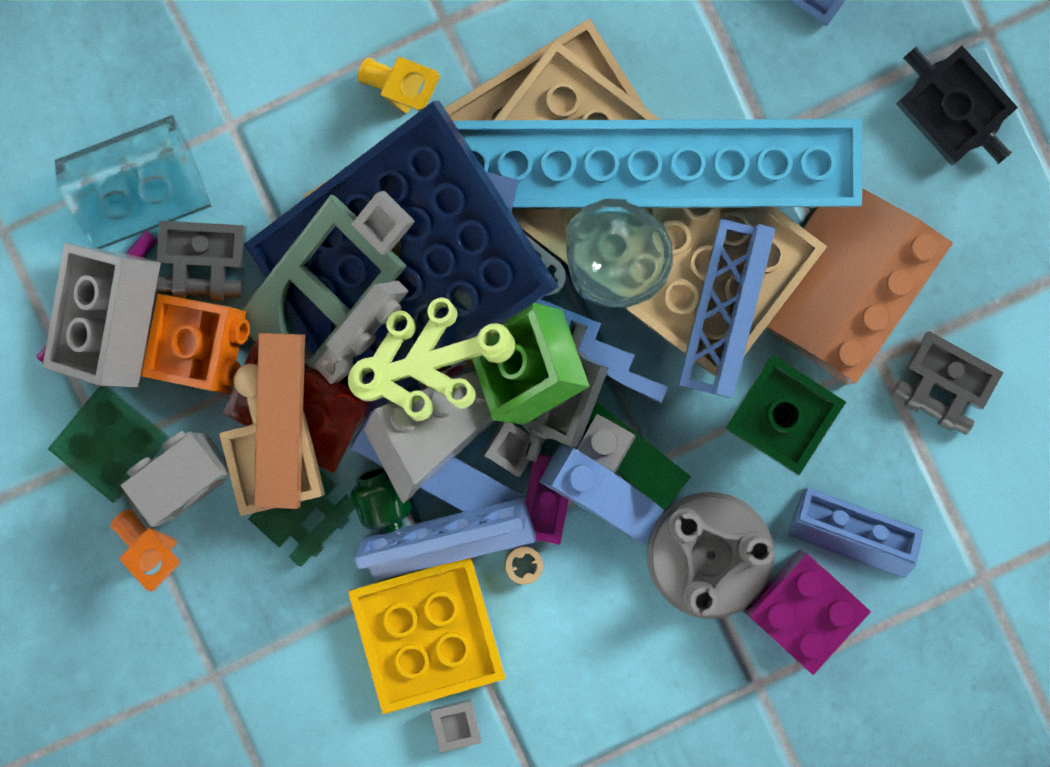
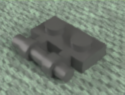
[156,220,246,301]
[892,331,1004,435]

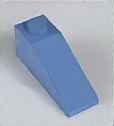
[538,445,665,545]

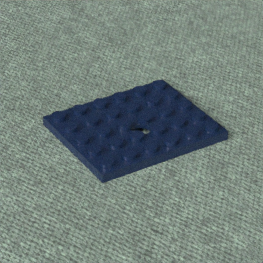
[244,100,559,421]

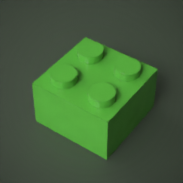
[472,303,590,425]

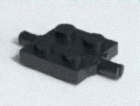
[896,45,1018,166]

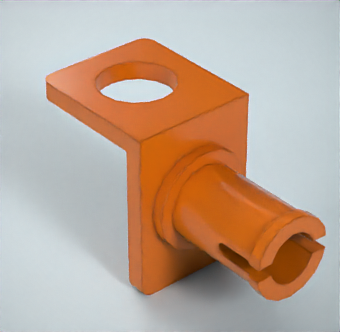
[110,509,180,592]

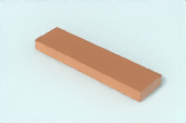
[254,333,305,509]

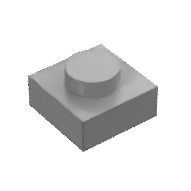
[351,191,415,255]
[577,414,636,473]
[481,422,530,478]
[430,699,482,753]

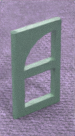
[241,195,407,388]

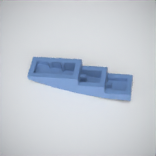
[536,299,668,403]
[349,410,524,512]

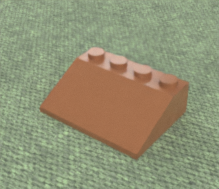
[765,188,953,385]

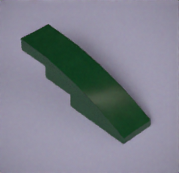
[580,402,691,510]

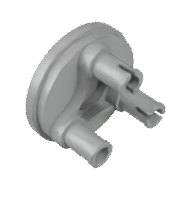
[647,492,775,619]

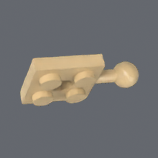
[219,364,326,516]

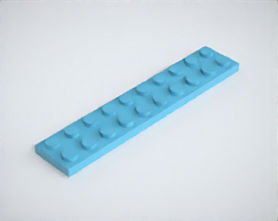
[453,119,862,209]

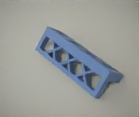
[678,219,776,398]
[355,498,536,581]

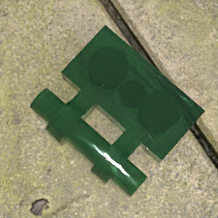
[248,468,355,567]

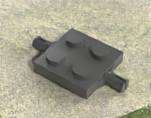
[520,320,609,462]

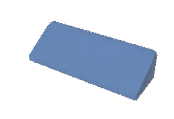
[788,486,924,577]

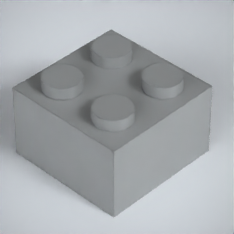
[120,431,230,527]

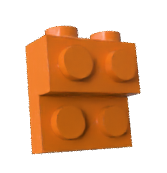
[141,294,250,394]

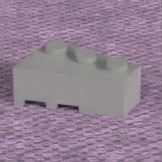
[364,370,494,504]

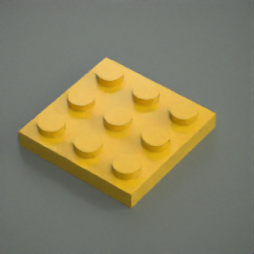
[348,558,506,714]

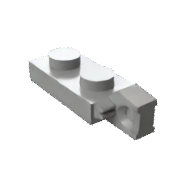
[314,281,409,384]

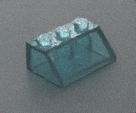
[54,115,211,249]

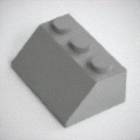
[43,243,161,387]

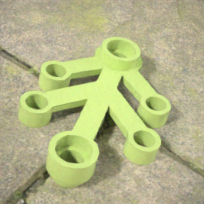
[348,298,515,421]

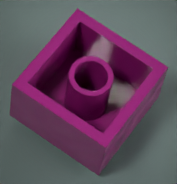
[743,550,871,675]

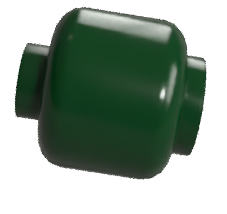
[350,467,412,534]

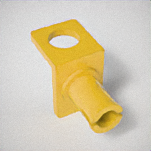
[358,56,440,114]

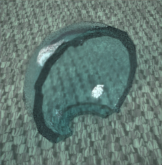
[566,199,673,309]

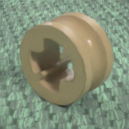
[504,546,543,585]

